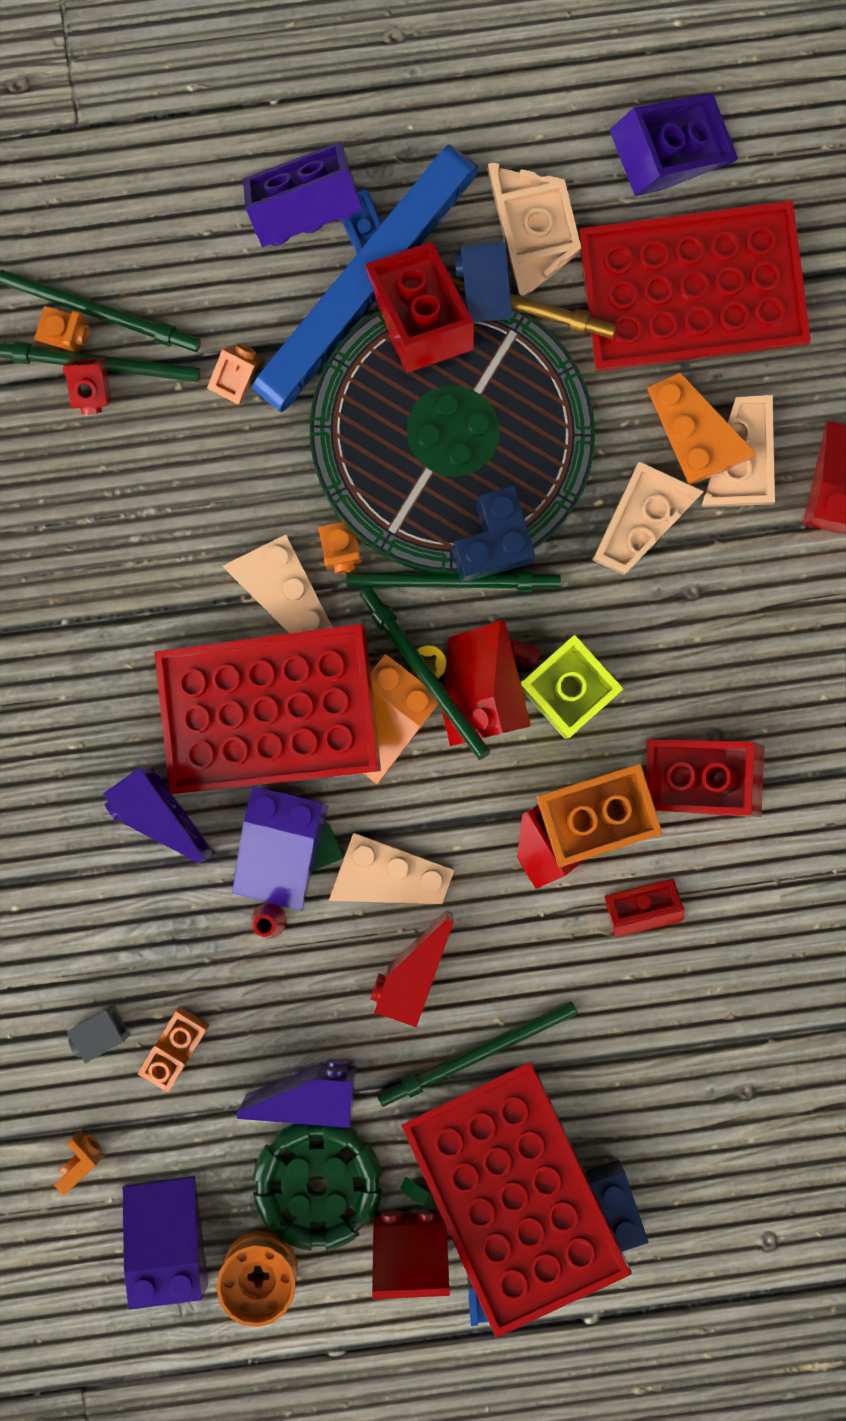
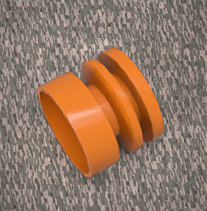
[216,1229,298,1327]

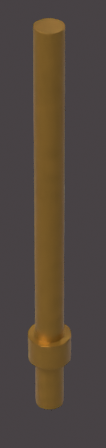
[449,274,617,339]

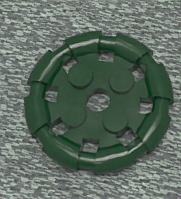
[253,1123,383,1251]

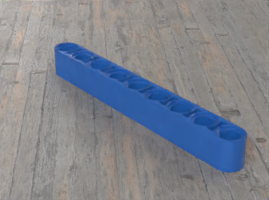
[252,144,479,412]

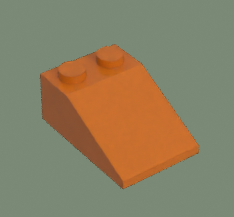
[363,654,438,784]
[536,764,663,867]

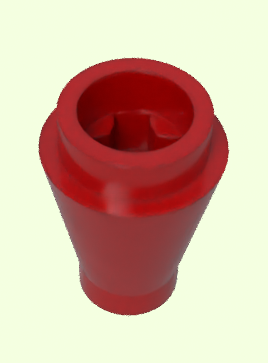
[251,903,287,939]

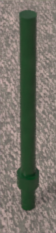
[0,269,201,353]
[0,341,200,382]
[346,571,561,592]
[359,587,491,760]
[377,1001,578,1107]

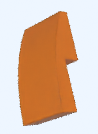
[138,1006,210,1093]

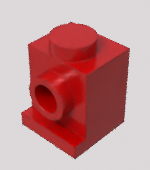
[63,358,112,415]

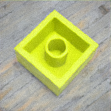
[520,635,623,739]

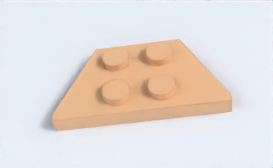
[487,163,581,297]

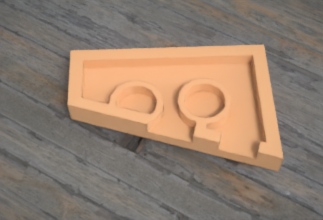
[702,395,775,507]
[592,462,704,575]
[222,534,333,633]
[329,833,454,904]

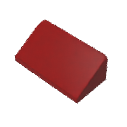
[604,878,684,938]

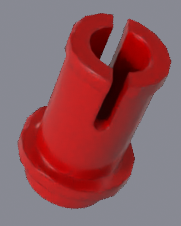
[509,637,542,671]

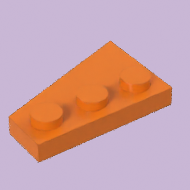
[647,373,756,486]

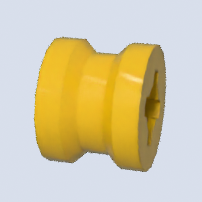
[411,645,446,682]

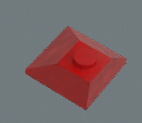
[517,785,586,889]

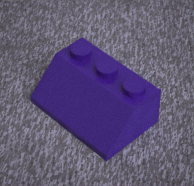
[243,141,363,248]

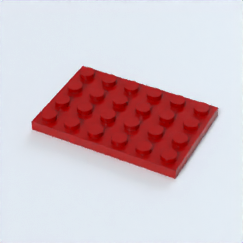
[578,200,811,372]
[154,624,381,795]
[401,1061,632,1338]

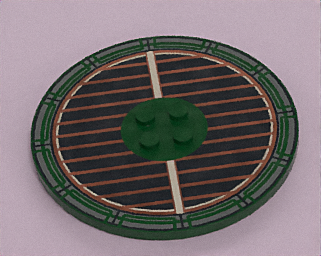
[310,309,595,575]

